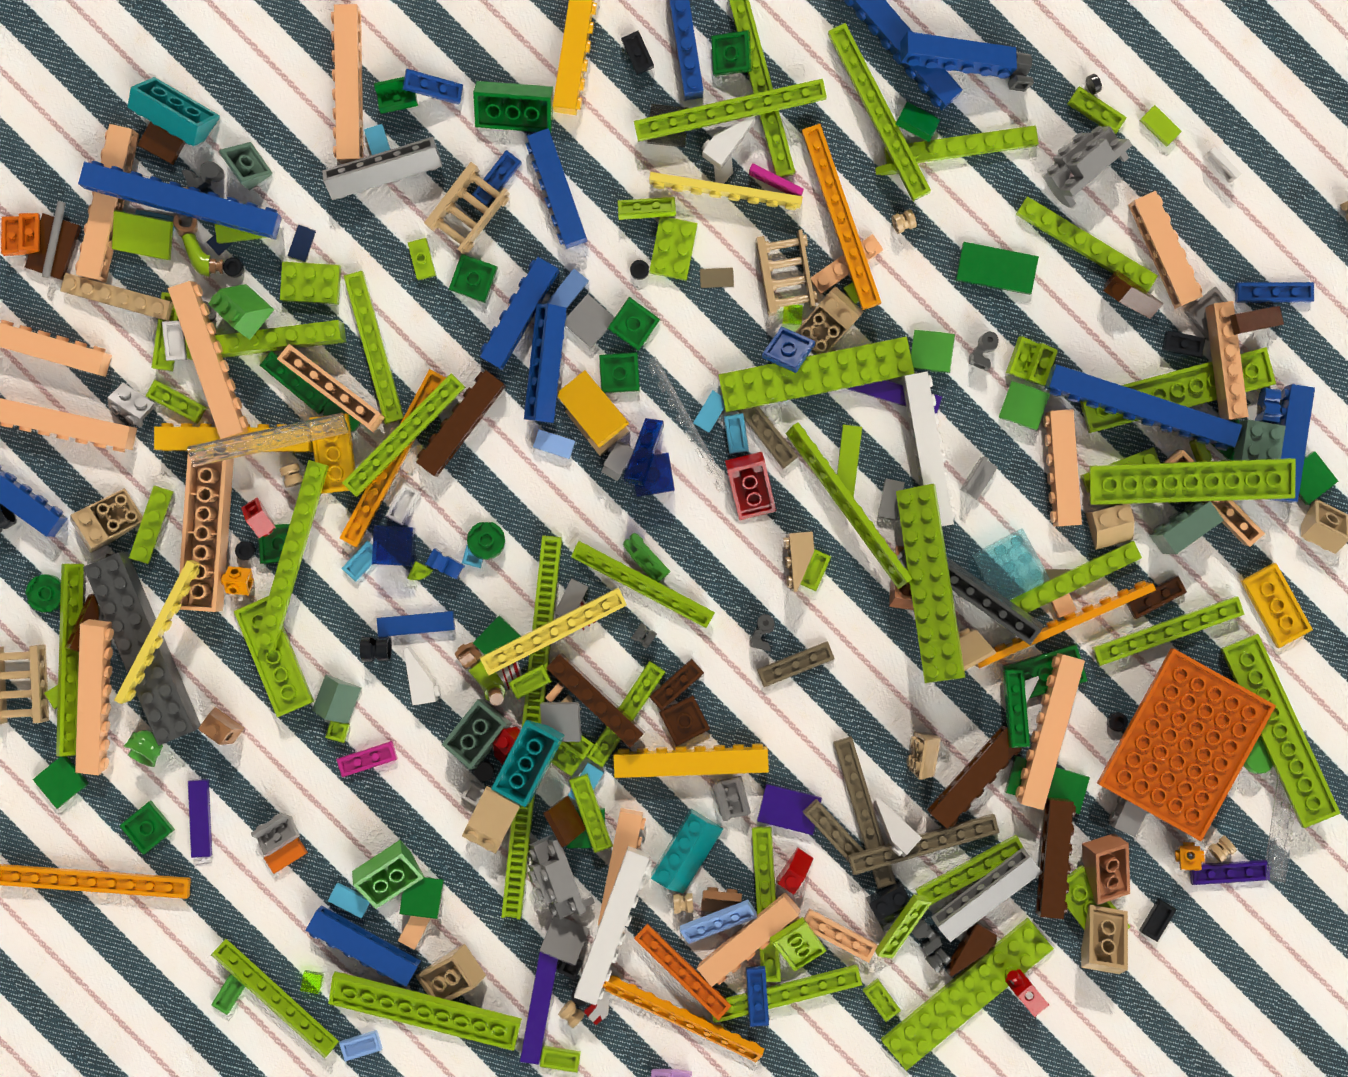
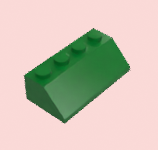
[473,81,554,133]

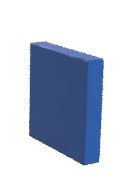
[762,326,815,373]

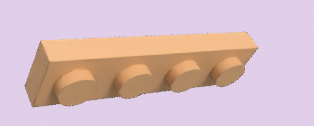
[811,234,884,295]
[804,908,878,963]

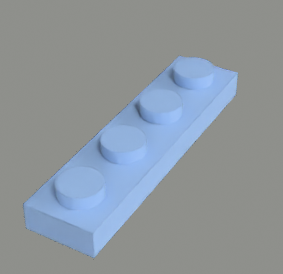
[680,900,757,944]

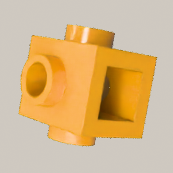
[221,566,254,596]
[1175,842,1205,871]

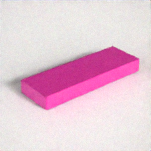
[749,163,804,196]
[336,741,398,777]

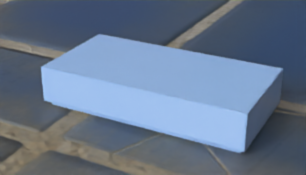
[533,429,575,459]
[339,1030,383,1061]

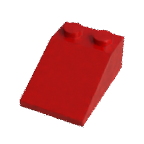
[725,452,777,521]

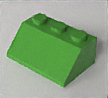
[208,284,275,339]
[352,840,424,909]

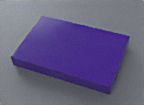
[757,783,822,835]

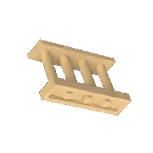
[424,162,510,254]
[755,229,818,316]
[0,644,49,724]

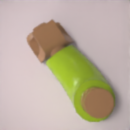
[173,215,224,276]
[455,642,506,706]

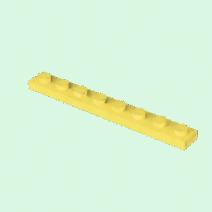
[649,172,803,210]
[114,560,200,704]
[479,588,627,676]

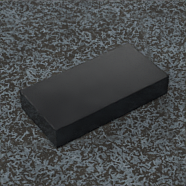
[1139,898,1177,942]

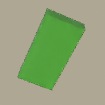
[211,973,245,1015]

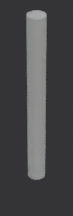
[42,201,66,279]

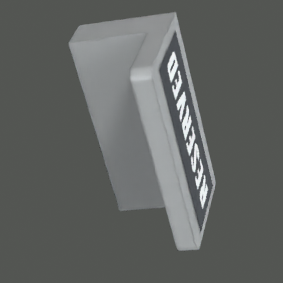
[960,456,998,500]

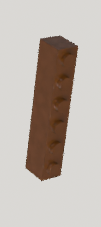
[416,370,506,477]
[546,653,645,748]
[927,725,1023,829]
[1035,797,1076,919]

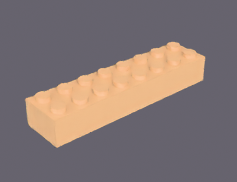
[179,454,234,612]

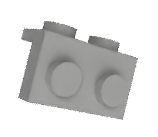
[107,383,155,428]
[714,776,751,821]
[251,813,300,857]

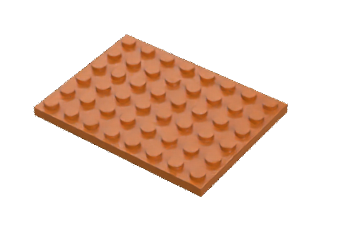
[1097,648,1276,842]

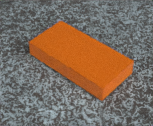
[264,837,308,874]

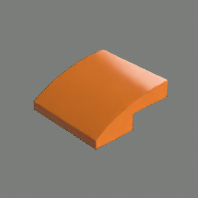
[1,213,40,256]

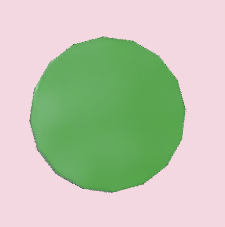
[1243,736,1273,774]

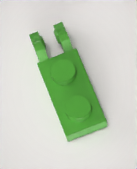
[623,533,671,582]

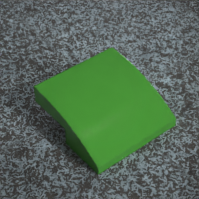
[911,330,955,373]
[999,381,1050,431]

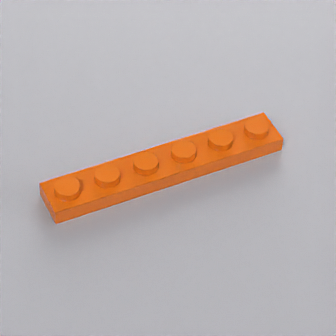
[634,923,732,1021]

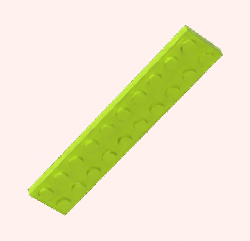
[718,336,915,413]
[1080,347,1276,434]
[1089,458,1296,505]
[896,484,965,683]
[1220,634,1341,828]
[881,917,1054,1071]
[328,971,522,1051]

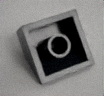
[866,880,910,932]

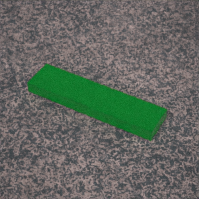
[259,351,330,415]
[1003,669,1030,748]

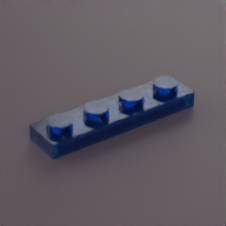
[623,418,664,486]

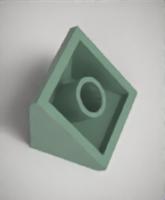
[219,142,273,191]
[312,674,362,724]

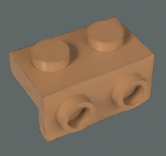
[701,887,742,913]

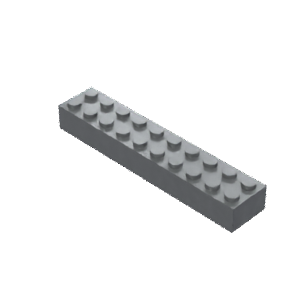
[83,552,201,746]

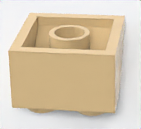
[1301,499,1348,554]
[1085,504,1135,550]

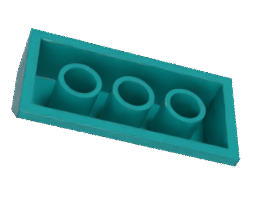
[127,77,220,146]
[491,720,565,807]
[651,808,724,894]

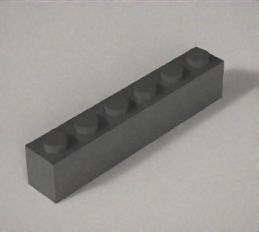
[947,557,1043,645]

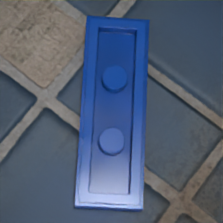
[402,69,463,105]
[471,150,522,207]
[746,966,769,1027]

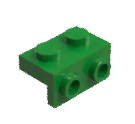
[374,77,418,114]

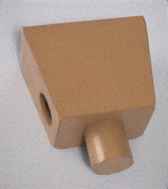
[198,707,244,745]

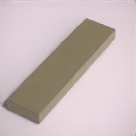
[738,406,798,469]
[757,641,835,687]
[802,799,864,862]

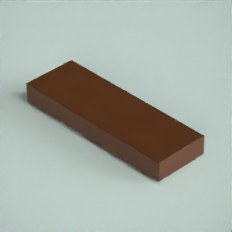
[1126,575,1187,619]
[649,658,704,711]

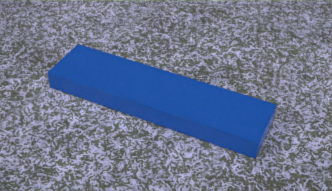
[1235,282,1314,303]
[376,611,455,637]

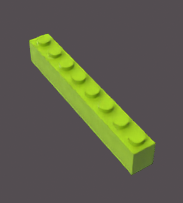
[185,320,346,360]

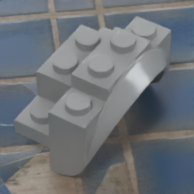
[1043,126,1132,208]
[528,834,595,919]

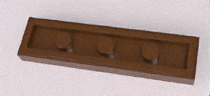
[1230,306,1284,335]

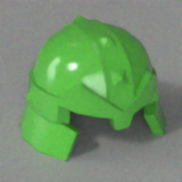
[123,730,163,767]

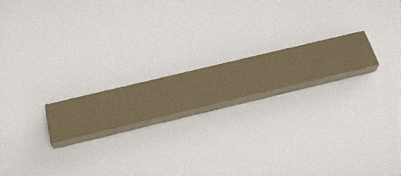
[833,736,896,889]
[847,813,1000,875]

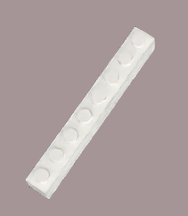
[901,371,956,526]
[574,846,652,1005]

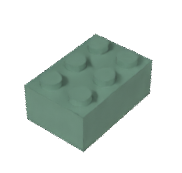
[1233,419,1286,460]
[1149,501,1224,554]
[442,699,512,770]

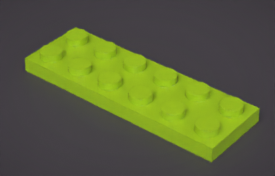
[234,596,314,717]

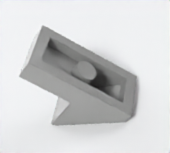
[601,440,635,481]

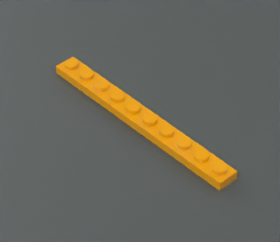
[802,124,881,310]
[340,369,446,547]
[975,581,1156,668]
[0,864,191,899]
[603,975,764,1062]

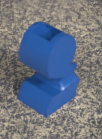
[1255,387,1282,424]
[425,548,465,580]

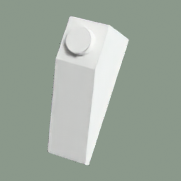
[702,116,755,170]
[403,646,441,705]
[874,797,922,857]

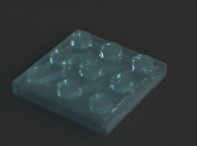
[971,528,1050,601]

